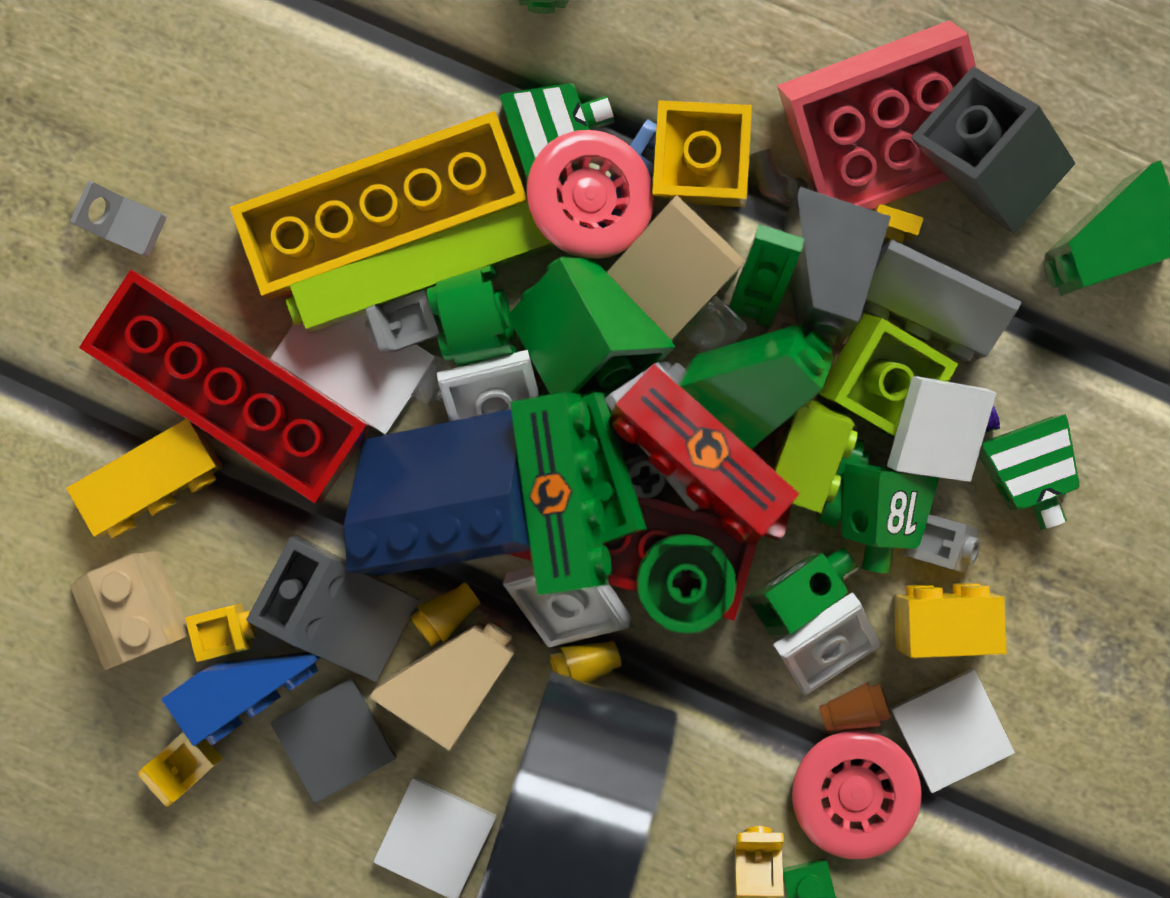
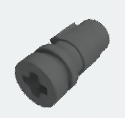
[623,442,665,498]

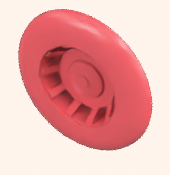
[527,130,654,259]
[792,730,921,860]

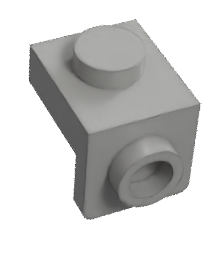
[365,290,444,353]

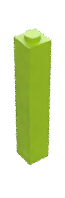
[285,198,559,334]

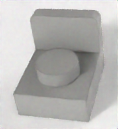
[902,514,981,573]

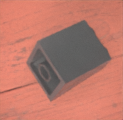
[911,66,1076,234]
[783,187,891,346]

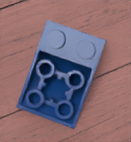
[161,652,321,746]

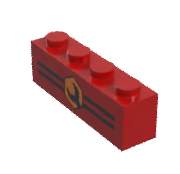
[609,364,800,546]

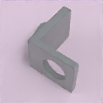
[70,181,167,257]

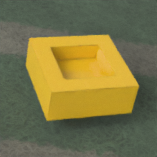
[873,204,923,244]

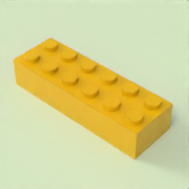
[229,111,528,301]

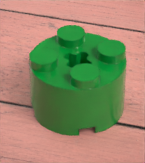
[427,265,517,367]
[636,534,736,633]

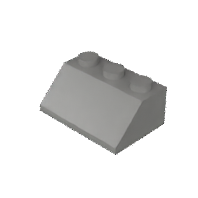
[862,240,1021,362]

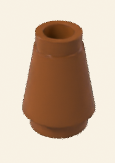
[819,682,891,732]

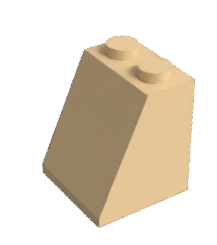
[607,195,746,340]
[70,550,189,671]
[369,620,517,751]

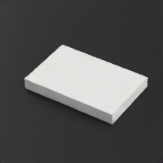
[270,314,437,435]

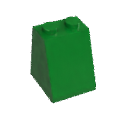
[1044,160,1170,296]
[508,256,675,398]
[677,323,835,450]

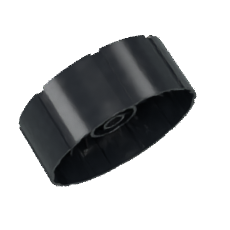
[477,671,677,898]

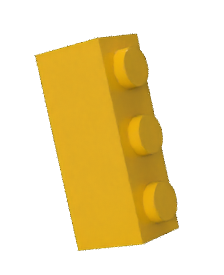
[66,419,224,539]

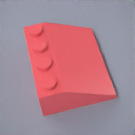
[777,20,976,210]

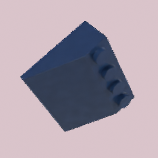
[344,409,531,576]

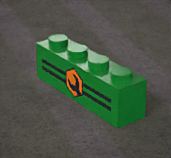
[510,392,611,595]

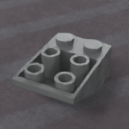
[246,535,420,682]

